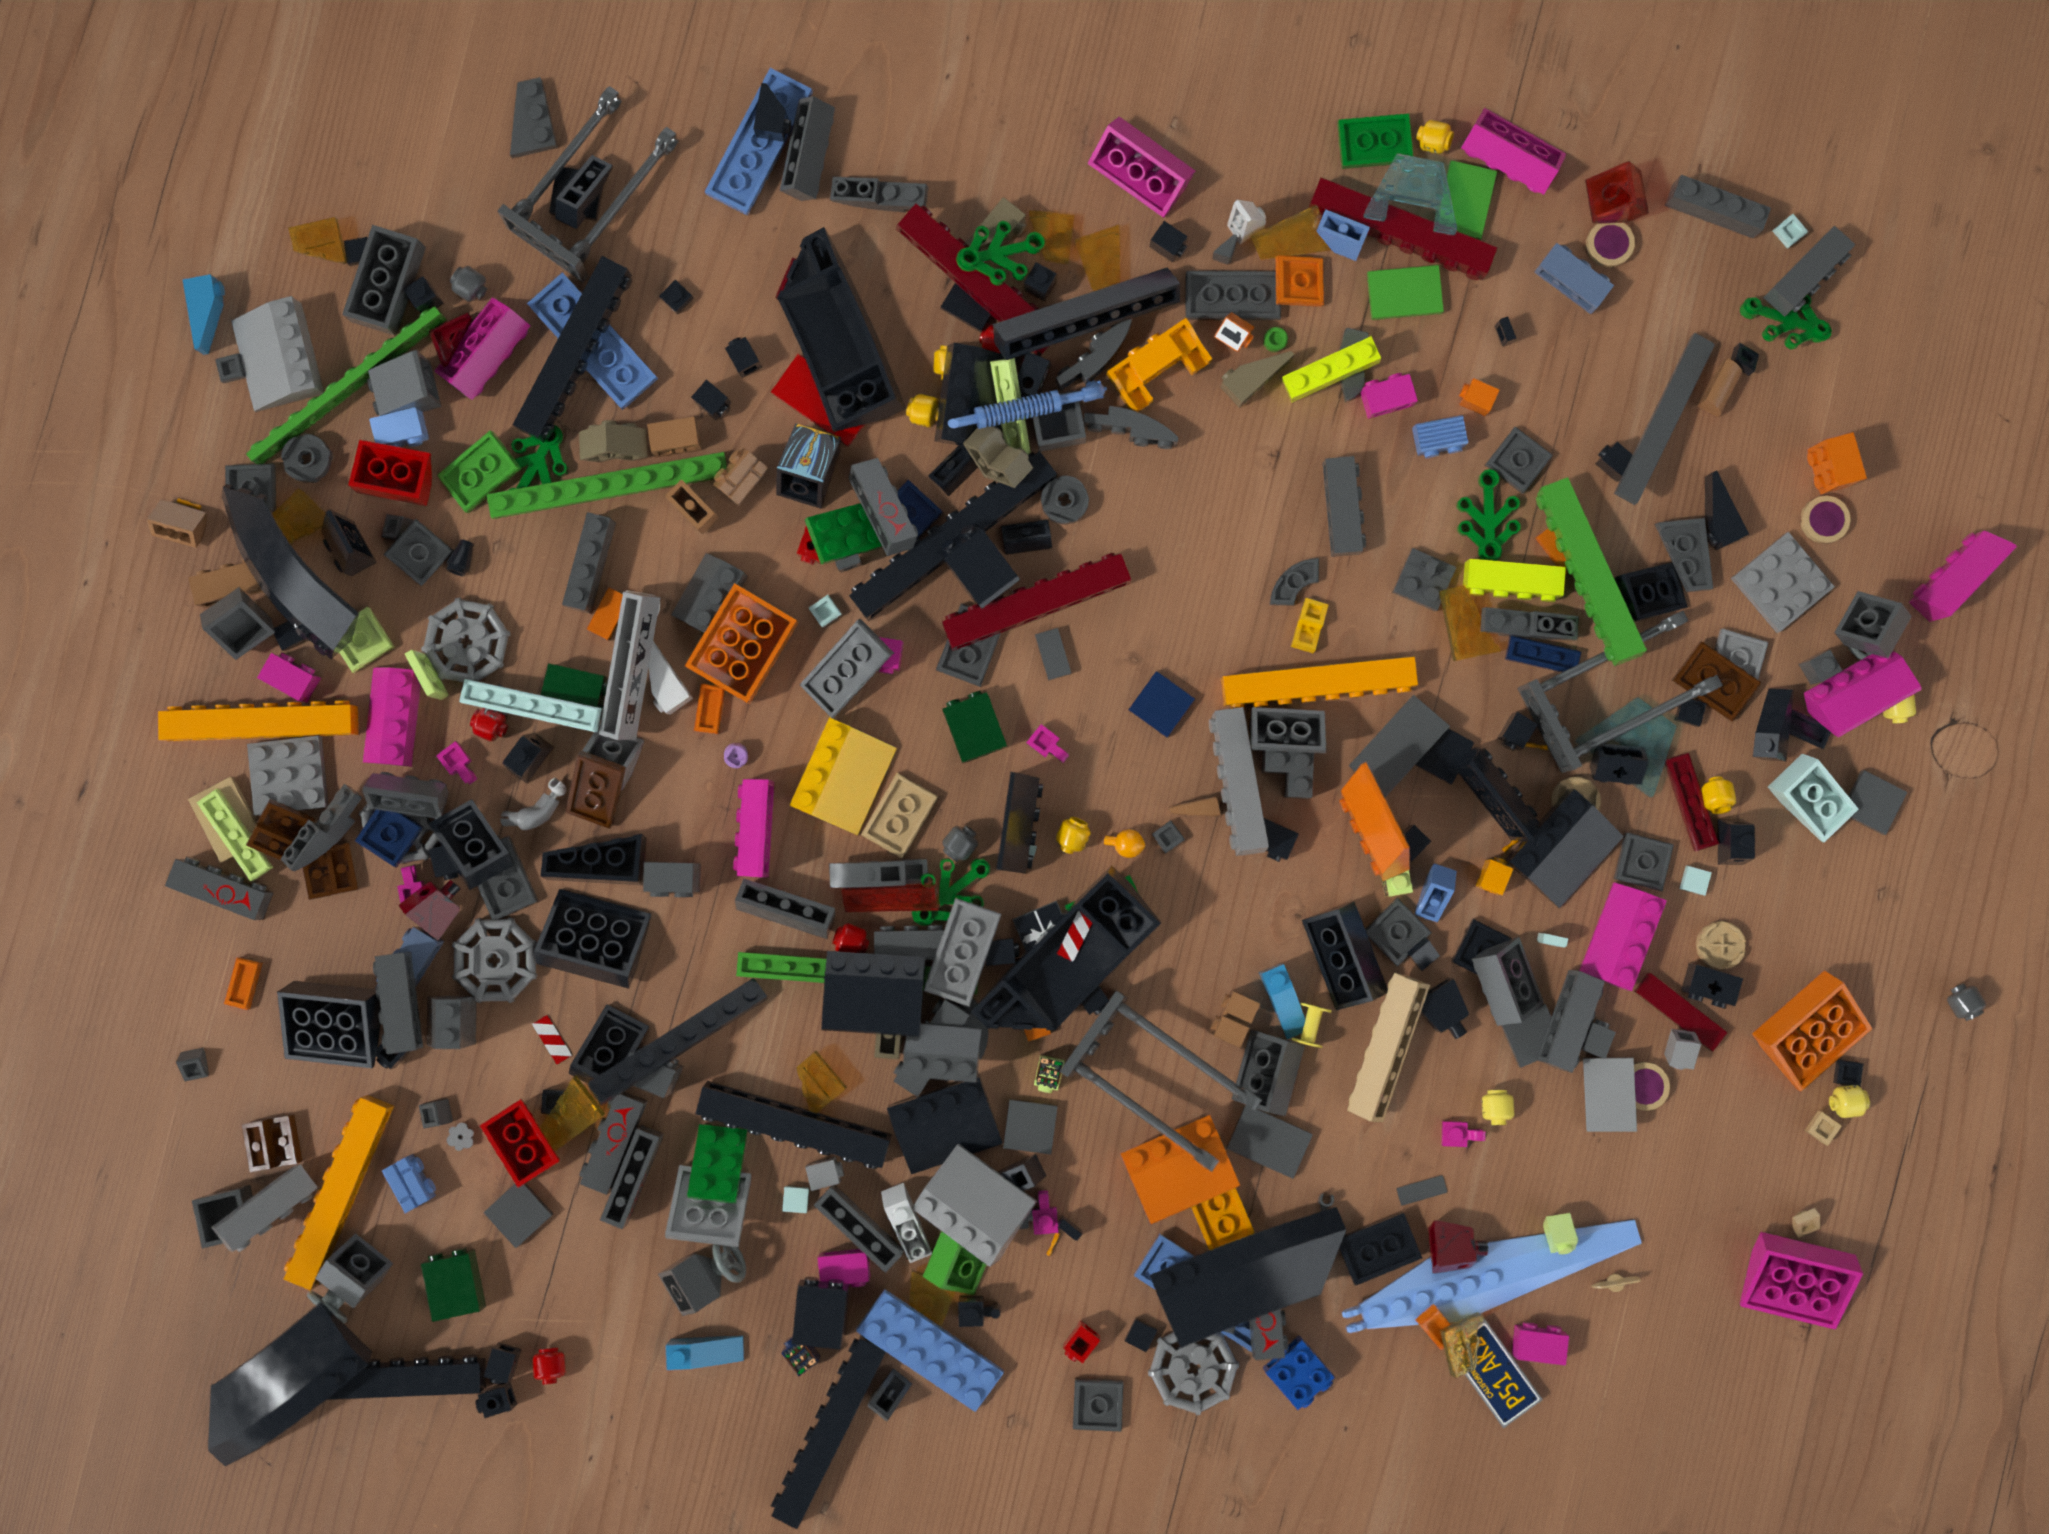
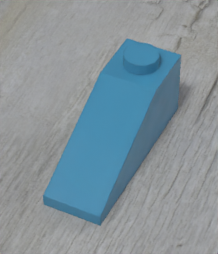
[183,274,225,355]
[1258,963,1305,1039]
[666,1335,744,1370]

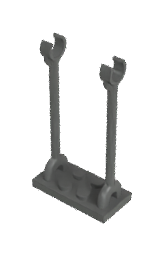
[497,86,678,283]
[1517,611,1723,773]
[1060,991,1261,1172]

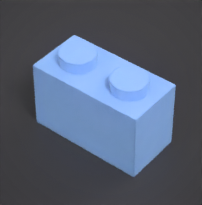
[369,407,429,447]

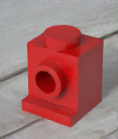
[797,526,821,565]
[1063,1320,1100,1364]

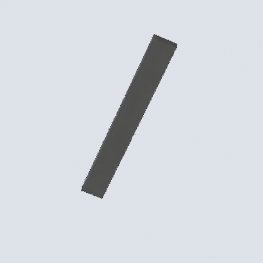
[1614,333,1715,505]

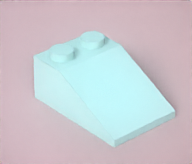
[1768,754,1859,842]

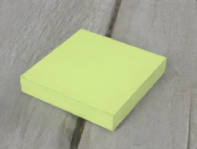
[339,607,395,673]
[405,650,449,700]

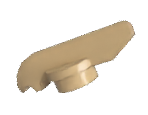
[1592,1274,1641,1292]

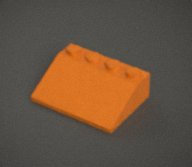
[685,583,799,705]
[1339,762,1410,881]
[1752,970,1872,1092]
[1121,1115,1240,1225]

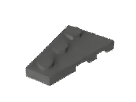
[510,77,558,159]
[1655,518,1713,592]

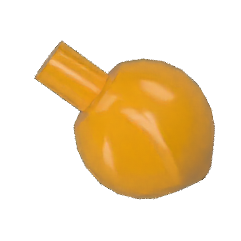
[1104,829,1145,858]

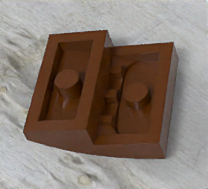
[246,798,315,861]
[303,843,358,900]
[242,1114,303,1172]

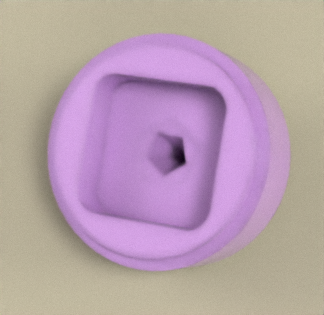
[724,743,748,768]

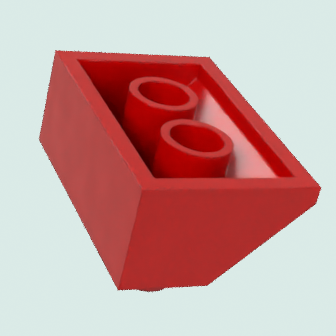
[348,440,432,506]
[479,1099,560,1188]

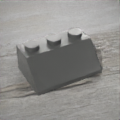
[671,553,748,633]
[1249,707,1326,753]
[362,772,449,818]
[1472,937,1544,1026]
[902,1023,982,1082]
[1232,1030,1305,1116]

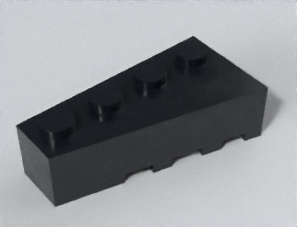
[540,834,647,885]

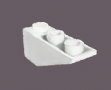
[881,1183,932,1263]

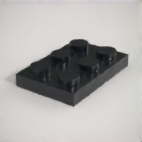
[1339,1211,1422,1286]

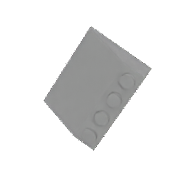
[232,296,324,412]
[912,1144,1037,1267]

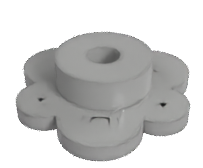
[447,1122,474,1151]

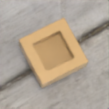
[1805,1111,1842,1146]
[1792,1208,1820,1238]

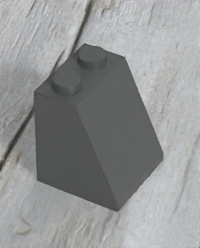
[367,350,442,416]
[427,996,476,1049]

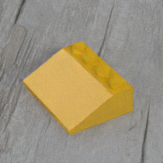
[790,717,897,835]

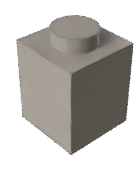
[1664,1029,1701,1070]
[805,1156,844,1191]

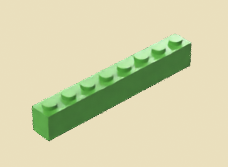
[1536,477,1647,667]

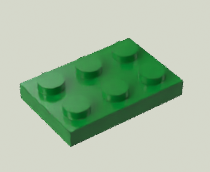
[1337,113,1414,169]
[804,503,883,565]
[687,1124,748,1204]

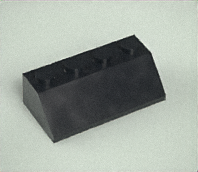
[1302,901,1388,1011]

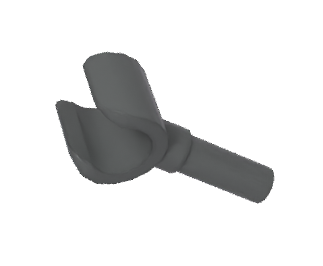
[1318,1193,1334,1212]

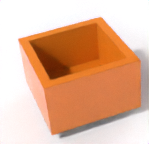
[1807,432,1867,495]

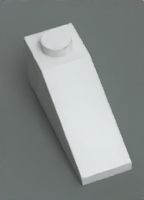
[1227,200,1266,245]
[649,641,693,715]

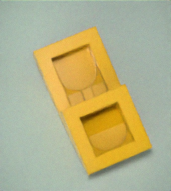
[1291,598,1329,654]

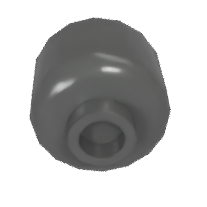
[450,266,488,302]
[942,825,978,862]
[1947,983,1986,1021]

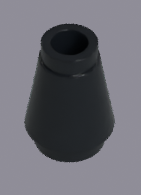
[446,539,474,577]

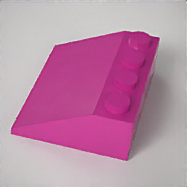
[1740,1232,1863,1330]

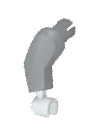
[500,778,566,830]

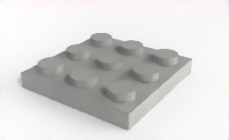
[1731,532,1835,633]
[247,736,329,815]
[665,1165,752,1247]

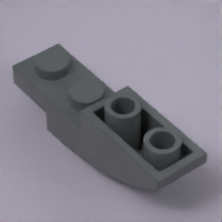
[830,177,929,212]
[1056,319,1132,391]
[1084,406,1178,449]
[1480,607,1579,640]
[281,784,362,872]
[829,859,928,888]

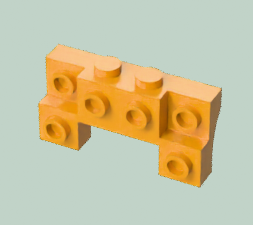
[1107,318,1212,412]

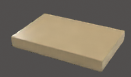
[861,773,939,859]
[188,777,257,863]

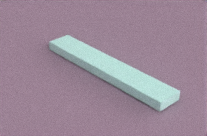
[459,679,603,733]

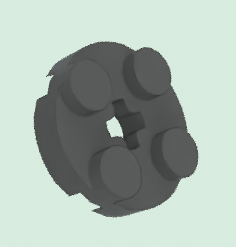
[281,434,333,483]
[1041,476,1089,525]

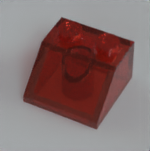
[1585,161,1649,224]

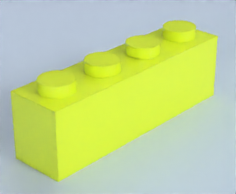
[1282,336,1381,403]
[1463,559,1566,602]

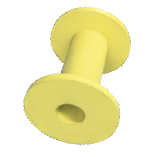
[1292,1002,1332,1048]

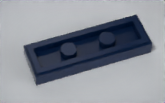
[1504,636,1581,673]

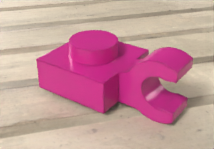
[1026,724,1069,763]
[436,741,478,785]
[397,865,424,903]
[1441,1121,1486,1147]
[1032,1190,1058,1235]

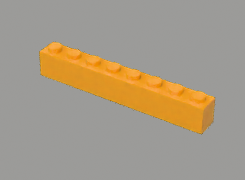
[1221,657,1418,709]
[158,701,359,741]
[283,1095,394,1291]

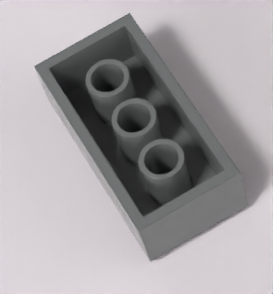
[342,225,426,336]

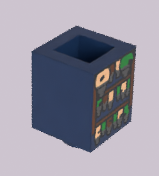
[781,1336,821,1376]

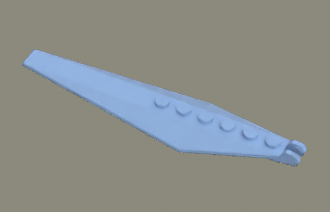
[1342,1219,1642,1333]

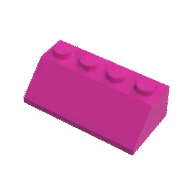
[1461,108,1566,195]
[1087,117,1196,218]
[434,297,531,400]
[1909,530,2017,622]
[1804,650,1922,738]
[363,667,421,767]
[733,779,775,877]
[1579,882,1667,991]

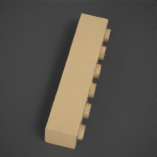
[1347,973,1430,1122]

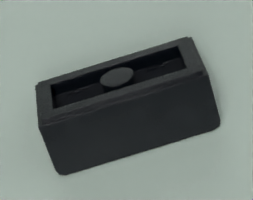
[928,446,978,496]
[1001,519,1052,555]

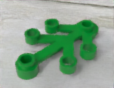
[956,221,1045,286]
[1739,294,1832,350]
[507,425,569,491]
[1456,469,1521,561]
[912,858,990,926]

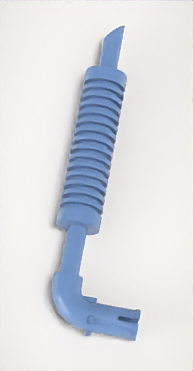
[948,380,1107,429]

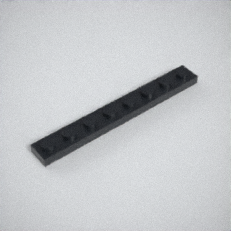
[587,978,767,1106]

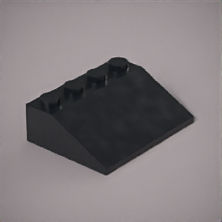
[934,343,1017,447]
[1453,747,1540,842]
[996,772,1044,874]
[1505,789,1624,908]
[534,889,652,989]
[821,951,925,1037]
[277,981,381,1068]
[887,1074,1003,1175]

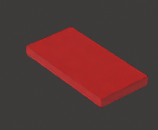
[771,354,865,447]

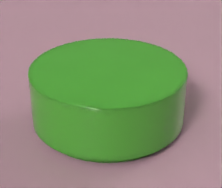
[1263,327,1288,352]

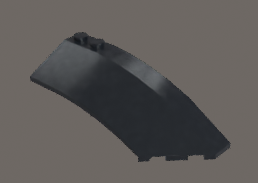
[777,227,906,432]
[222,484,359,659]
[971,865,1162,1030]
[1150,1207,1347,1348]
[208,1301,372,1467]

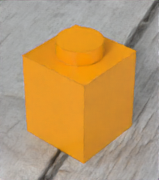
[1475,857,1513,896]

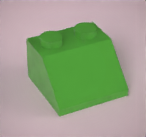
[923,1231,987,1295]

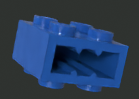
[1263,1335,1335,1410]

